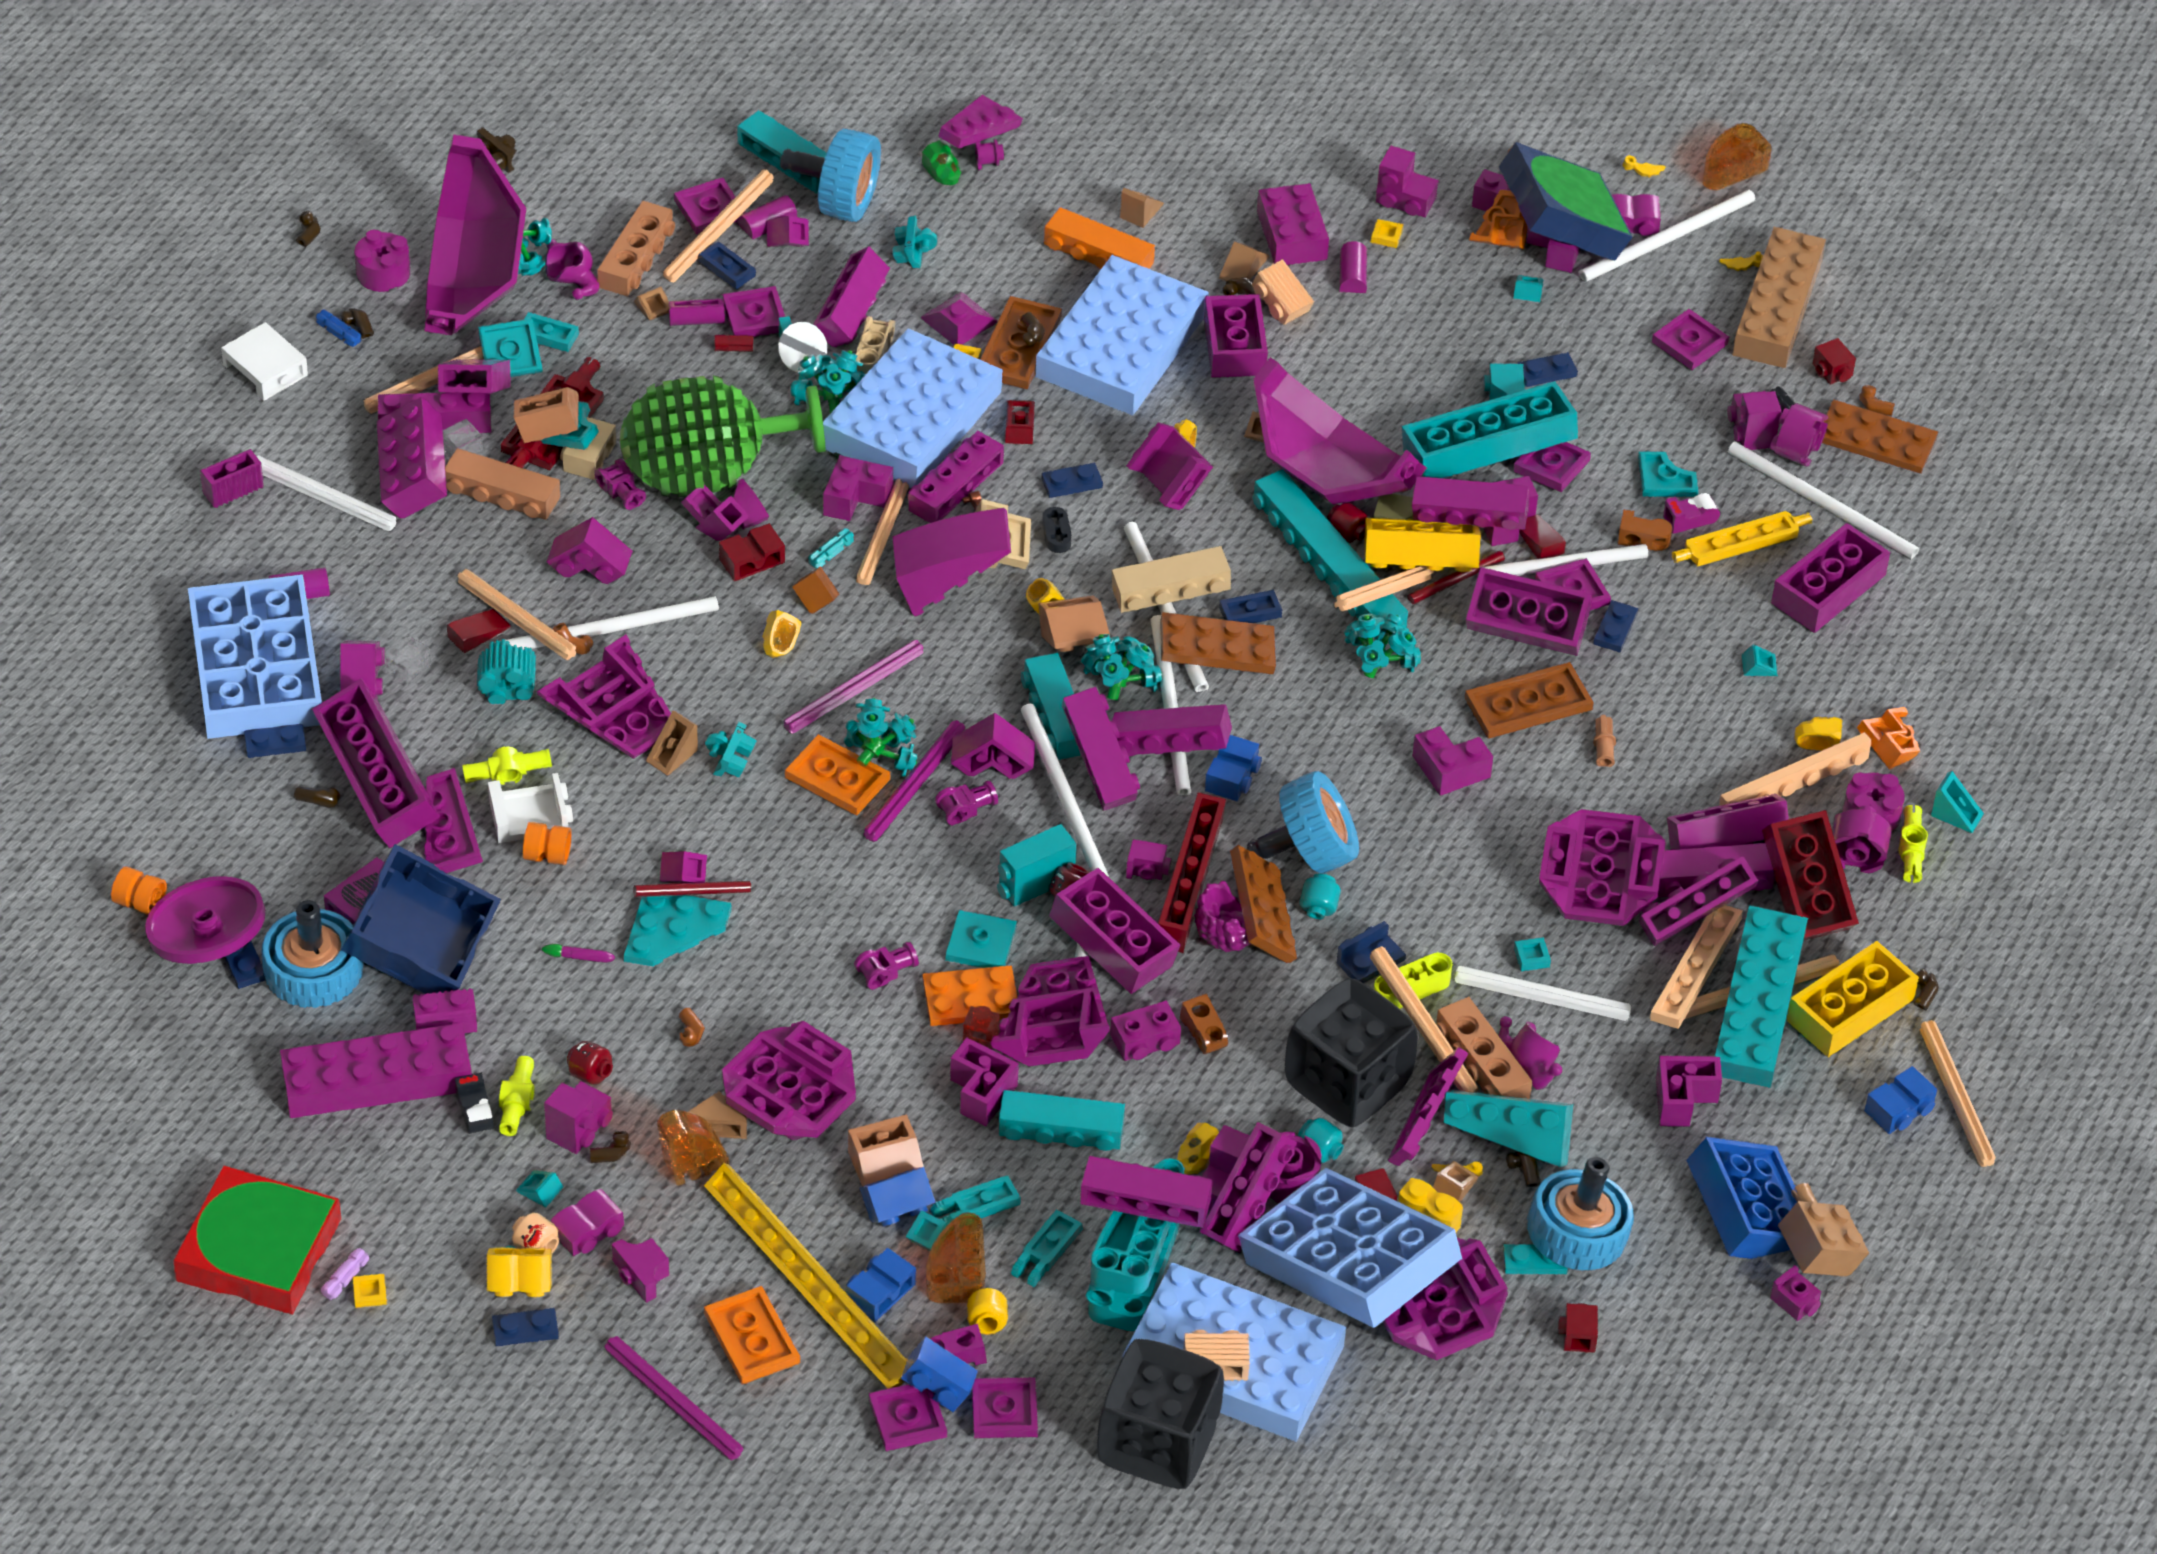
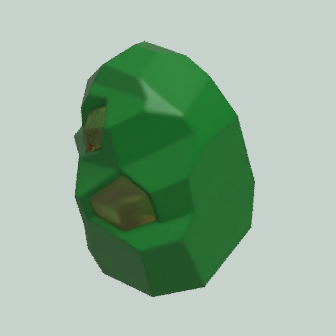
[922,140,961,186]

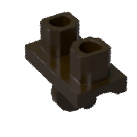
[477,127,517,173]

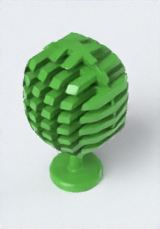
[620,375,826,497]

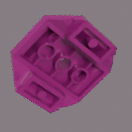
[1539,809,1666,926]
[722,1021,856,1140]
[1382,1238,1508,1360]

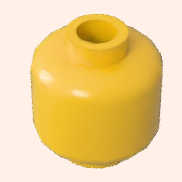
[967,1288,1008,1335]

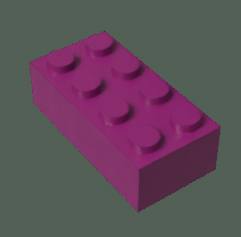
[377,397,447,518]
[1771,523,1890,633]
[1466,567,1592,656]
[1049,868,1180,994]

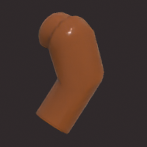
[1859,385,1895,416]
[552,622,593,655]
[679,1007,705,1047]

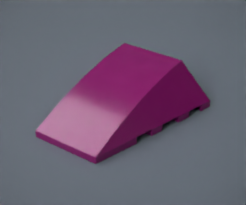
[893,508,1011,616]
[537,634,671,759]
[991,956,1110,1067]

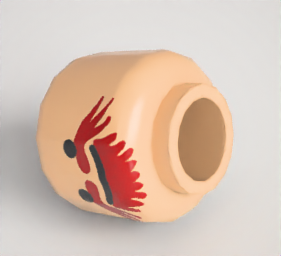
[512,1213,559,1253]

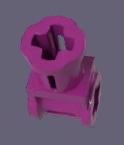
[594,458,646,510]
[935,780,998,826]
[854,942,919,990]

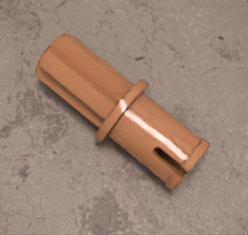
[1593,715,1616,767]

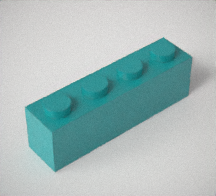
[737,110,827,193]
[1021,653,1081,760]
[999,1090,1125,1151]

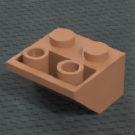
[514,387,579,443]
[1039,595,1110,652]
[848,1114,923,1186]

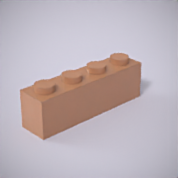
[445,448,560,520]

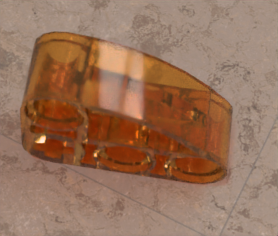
[1702,123,1772,191]
[657,1110,730,1186]
[926,1213,986,1304]

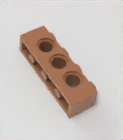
[597,201,675,297]
[1436,997,1532,1099]

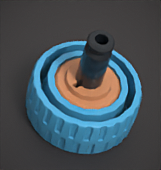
[780,129,881,222]
[1247,771,1359,873]
[262,900,363,1008]
[1527,1157,1634,1270]

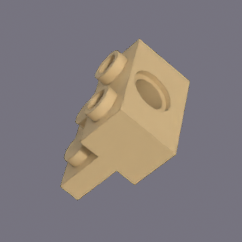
[975,499,1031,569]

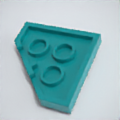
[624,895,732,967]

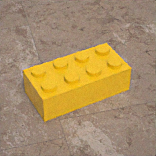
[1364,518,1481,572]
[1786,941,1919,1057]

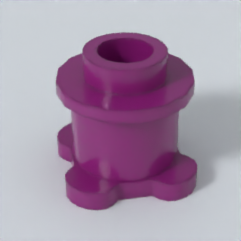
[975,139,1004,170]

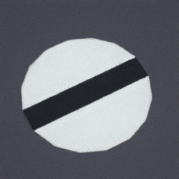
[779,322,827,372]

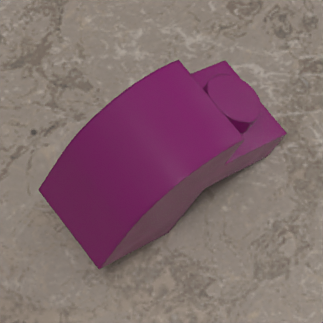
[681,484,749,541]

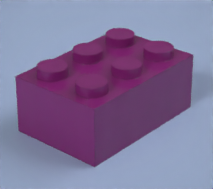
[1257,183,1329,265]
[1204,294,1268,378]

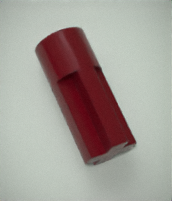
[715,335,753,352]

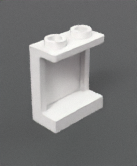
[221,322,308,401]
[488,773,573,843]

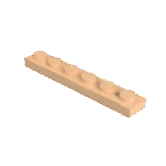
[1719,732,1871,806]
[1650,905,1743,1029]

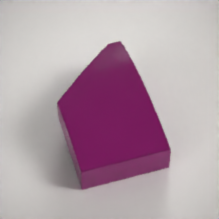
[733,478,769,530]

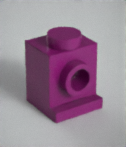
[1126,839,1172,880]
[1770,1265,1821,1321]

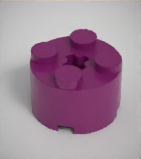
[354,229,411,292]
[1770,403,1828,467]
[1842,772,1905,831]
[1832,806,1892,874]
[1269,1132,1322,1203]

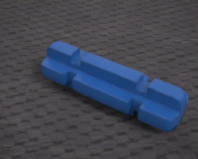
[316,309,361,347]

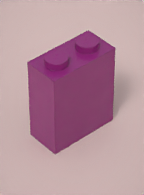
[438,359,511,393]

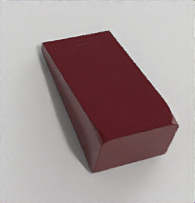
[1005,400,1035,445]
[1519,514,1566,559]
[447,609,511,654]

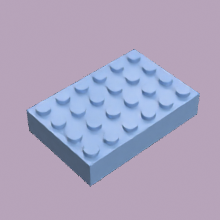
[1036,255,1209,415]
[823,328,1003,488]
[188,575,322,739]
[1238,1168,1462,1328]
[1122,1262,1346,1442]

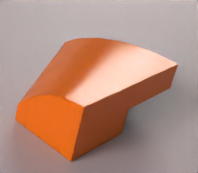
[1469,190,1528,249]
[1857,707,1920,769]

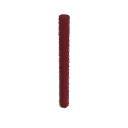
[1407,550,1505,605]
[633,881,751,897]

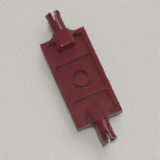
[501,357,604,471]

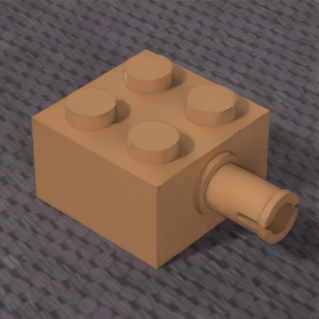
[1778,1183,1869,1276]

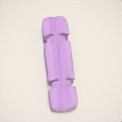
[321,1248,369,1300]

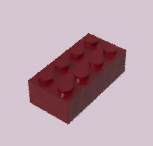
[1762,810,1859,941]

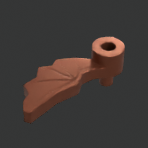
[962,491,981,510]

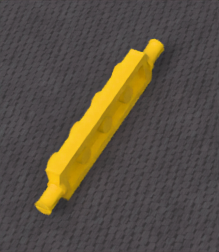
[1672,511,1812,567]

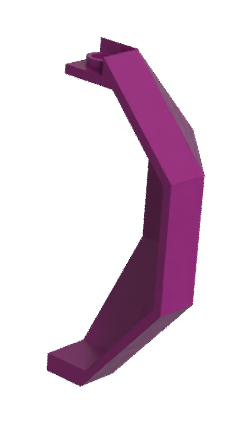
[424,134,527,336]
[1253,357,1427,505]

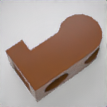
[1618,509,1672,551]
[1179,993,1228,1054]

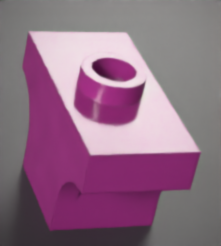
[612,1238,669,1303]

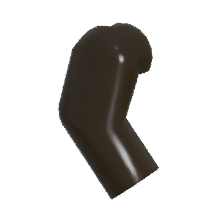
[296,211,321,248]
[1222,277,1256,296]
[341,308,374,339]
[1021,312,1045,346]
[294,786,340,808]
[1914,969,1939,1011]
[590,1131,631,1163]
[1506,1150,1541,1187]

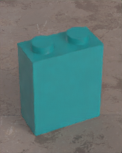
[997,824,1076,907]

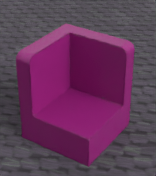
[767,216,809,247]
[660,851,707,883]

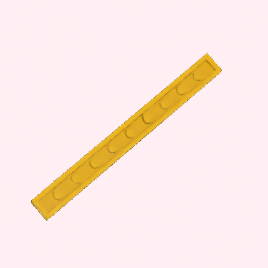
[704,1163,907,1389]

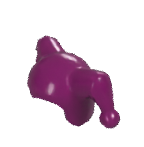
[545,239,599,300]
[1498,1016,1562,1090]

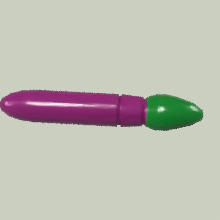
[542,944,615,963]

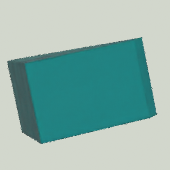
[1931,771,1984,833]

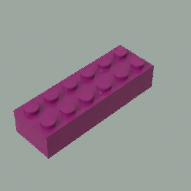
[312,678,440,848]
[280,1023,472,1118]

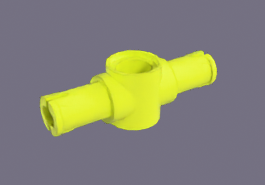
[462,746,552,785]
[1898,805,1928,883]
[499,1056,535,1136]

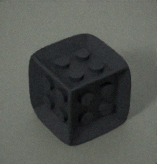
[1285,978,1418,1128]
[1097,1339,1224,1489]

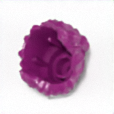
[1194,881,1251,952]

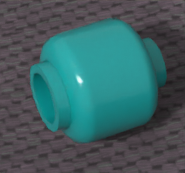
[1299,873,1341,920]
[1297,1118,1344,1163]

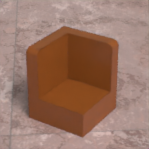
[792,566,839,614]

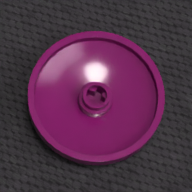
[145,876,266,964]

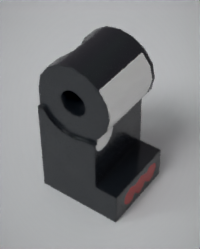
[455,1072,494,1134]

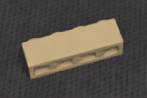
[1112,546,1231,613]

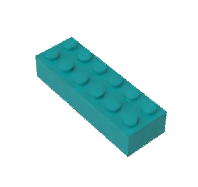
[1402,381,1578,478]
[1715,905,1808,1088]

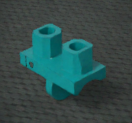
[893,215,938,268]
[705,722,757,777]

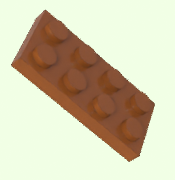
[980,296,1062,390]
[1822,400,1938,474]
[1160,612,1276,675]
[1465,662,1594,739]
[1230,845,1297,963]

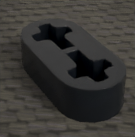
[1042,507,1072,553]

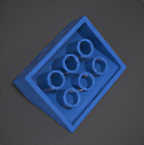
[1686,1137,1797,1259]

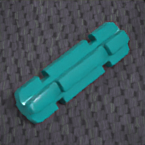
[808,528,854,569]

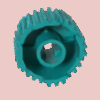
[477,639,536,704]

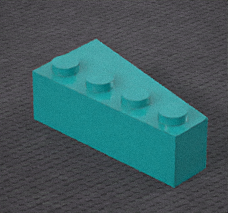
[1444,1090,1574,1167]

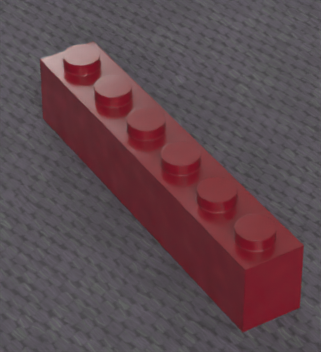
[1158,792,1226,953]

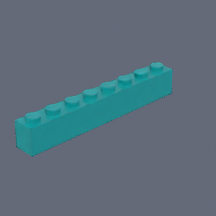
[1252,469,1408,641]

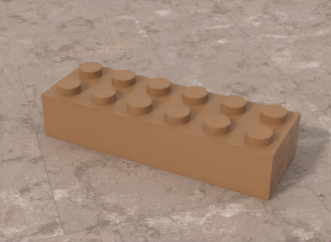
[1733,227,1826,368]

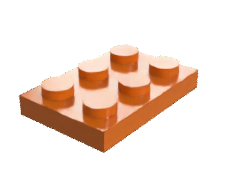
[785,734,890,816]
[923,965,1017,1026]
[704,1286,800,1385]

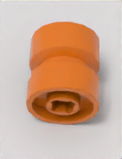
[523,822,572,866]
[111,866,167,915]

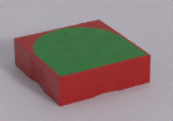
[173,1166,341,1315]

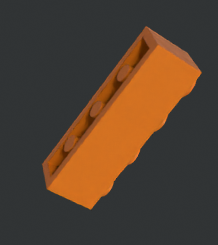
[1044,207,1155,269]

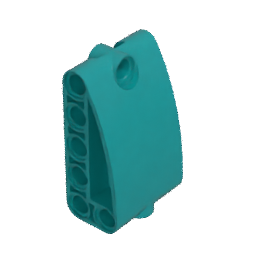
[1086,1158,1184,1331]

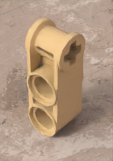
[856,316,895,374]

